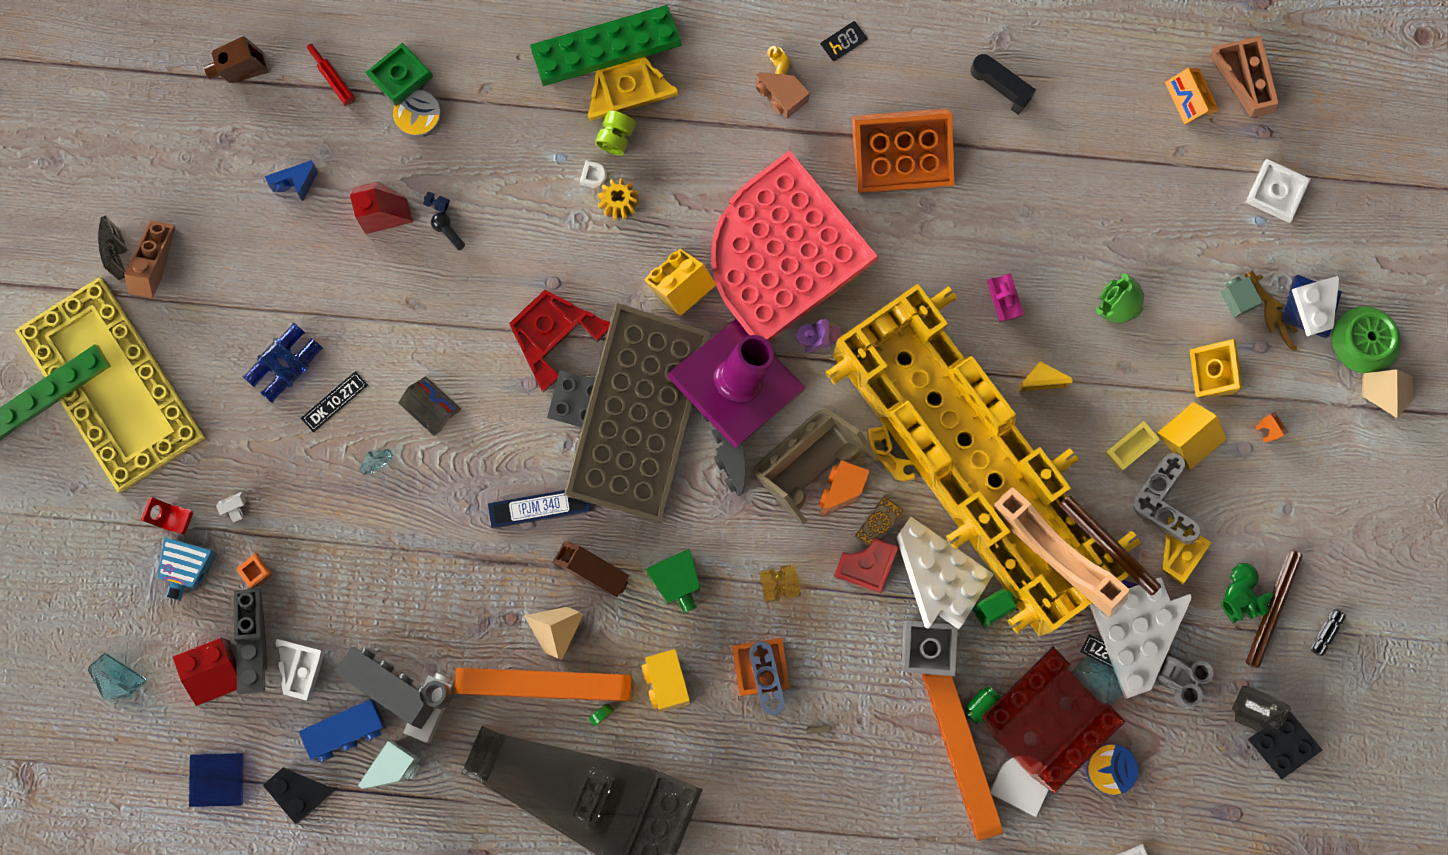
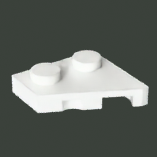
[1292,276,1339,336]
[276,639,325,701]

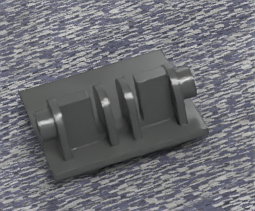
[547,370,595,427]

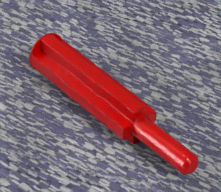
[307,44,356,106]

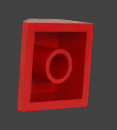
[172,638,237,706]

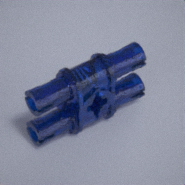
[242,322,324,404]

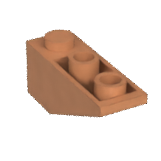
[124,220,175,298]

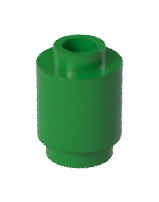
[965,686,1002,724]

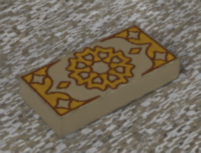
[854,496,904,546]

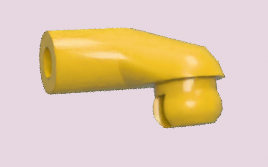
[767,46,790,75]

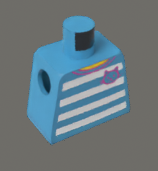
[158,537,217,601]

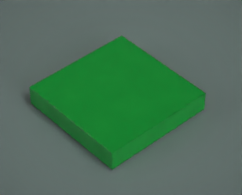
[365,42,433,106]

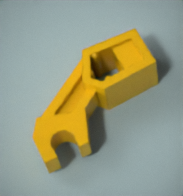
[867,426,915,482]

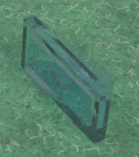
[88,653,147,700]
[1070,656,1123,710]

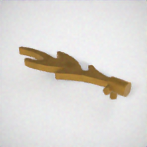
[1244,270,1298,351]

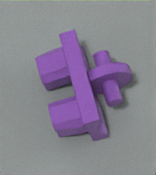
[796,319,840,353]

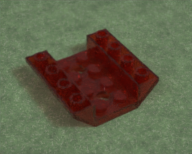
[981,646,1126,793]

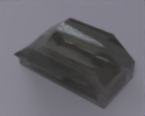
[1232,685,1292,733]

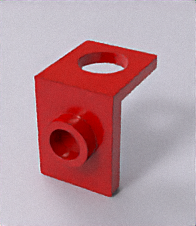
[141,497,194,535]

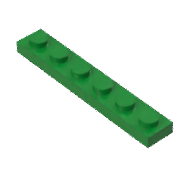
[0,344,111,440]

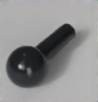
[431,213,465,250]

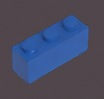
[299,699,386,763]

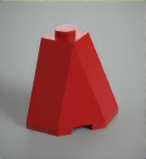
[350,182,413,234]

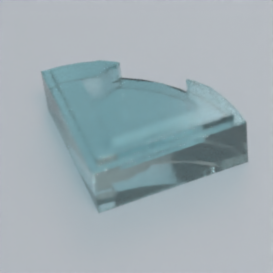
[359,449,393,475]

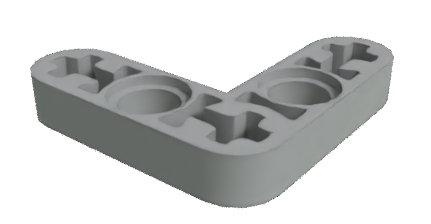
[1134,453,1200,545]

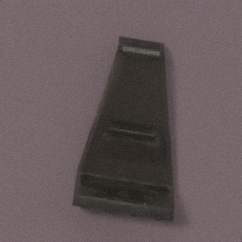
[461,726,703,855]

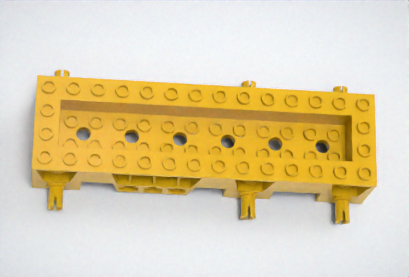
[825,284,1141,637]

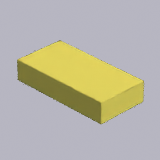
[1105,421,1160,472]

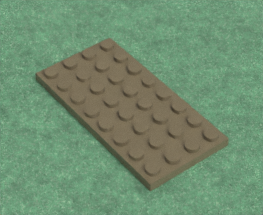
[564,303,710,523]

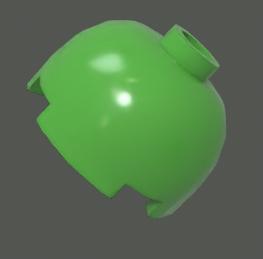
[1095,273,1144,324]

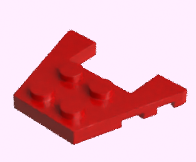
[509,290,610,393]

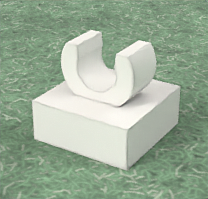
[216,492,246,522]

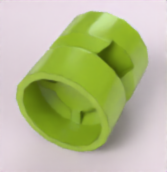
[595,110,636,156]

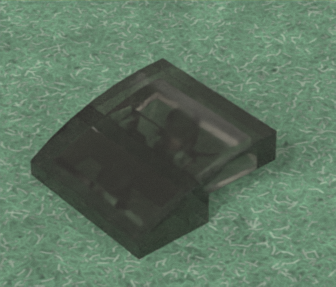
[98,215,128,280]

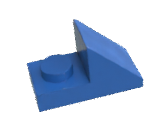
[265,160,318,201]

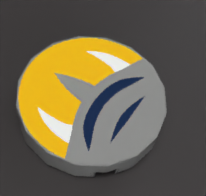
[392,90,441,138]

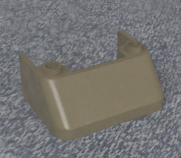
[753,409,878,525]

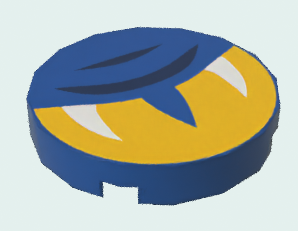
[1086,744,1138,795]

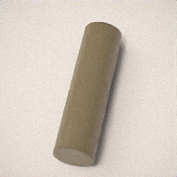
[807,726,830,734]

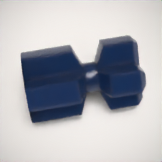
[423,192,450,213]

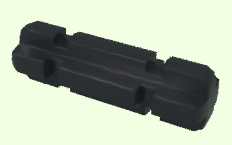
[1311,609,1346,656]

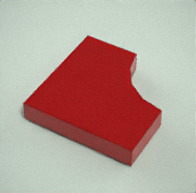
[834,537,899,594]

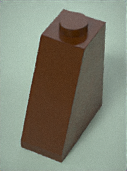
[552,541,629,597]

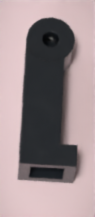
[970,54,1036,115]

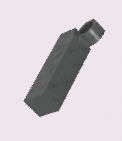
[335,646,452,729]

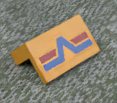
[1165,68,1219,125]

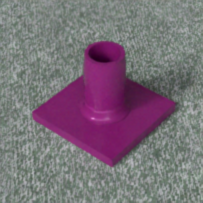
[667,319,806,449]

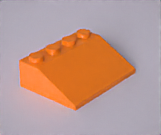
[852,109,954,193]

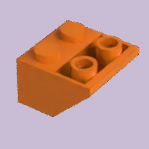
[818,460,869,516]

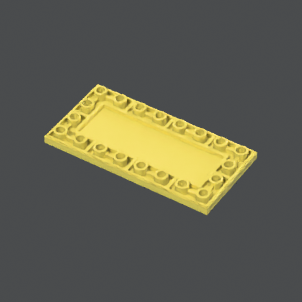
[15,276,206,494]

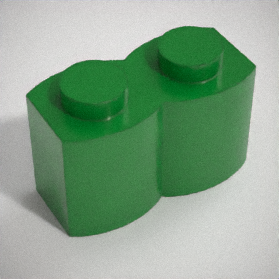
[972,588,1017,628]

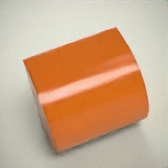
[236,553,273,589]

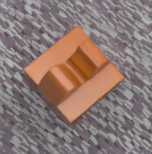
[1255,412,1288,442]

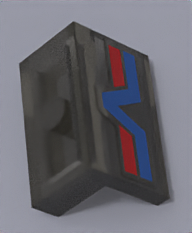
[399,376,461,436]

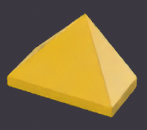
[1019,361,1073,392]

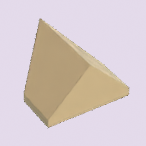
[1362,370,1413,418]
[524,607,583,660]

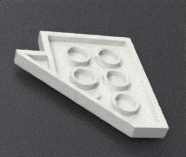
[896,517,994,629]
[1090,577,1192,699]

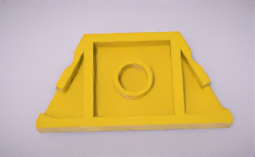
[588,57,678,121]

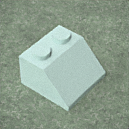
[358,741,421,789]

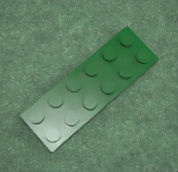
[530,5,682,86]

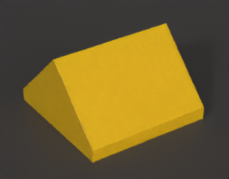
[1190,339,1242,398]
[1156,402,1227,471]

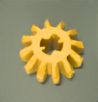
[598,178,639,220]

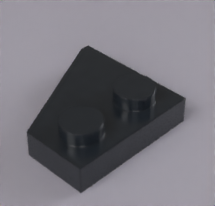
[263,768,336,824]

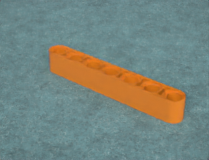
[454,668,631,701]
[922,674,1003,842]

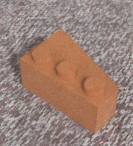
[1210,36,1279,118]

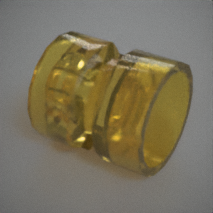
[759,564,801,603]

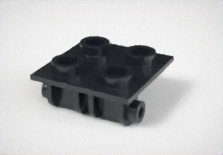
[1248,709,1323,780]

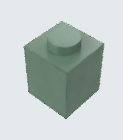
[1221,277,1263,318]

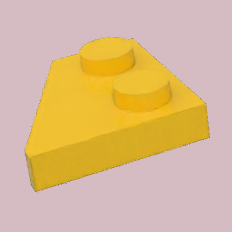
[1162,516,1212,585]

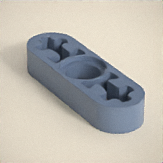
[749,641,785,715]

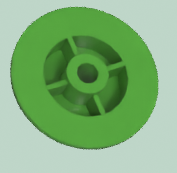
[1332,306,1401,373]

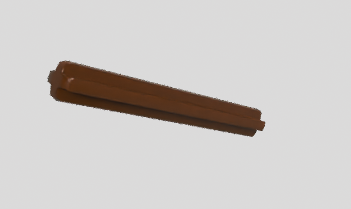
[1060,495,1161,596]
[1246,550,1303,668]

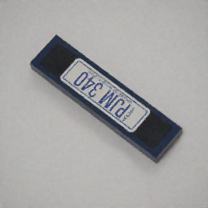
[488,490,591,529]

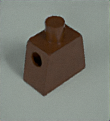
[204,36,268,83]

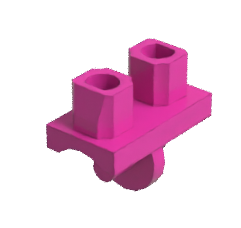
[986,273,1024,323]

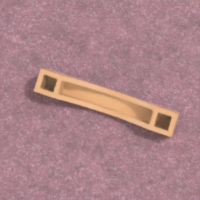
[994,487,1130,618]

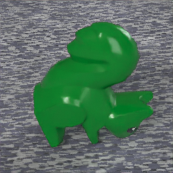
[1221,563,1273,623]

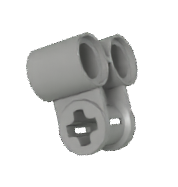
[1156,656,1214,708]

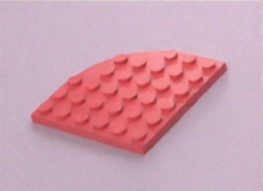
[711,150,879,342]

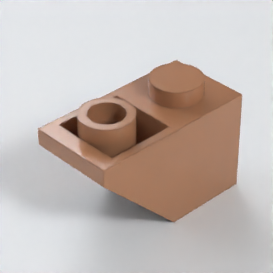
[755,72,810,119]

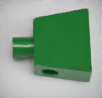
[645,549,700,614]

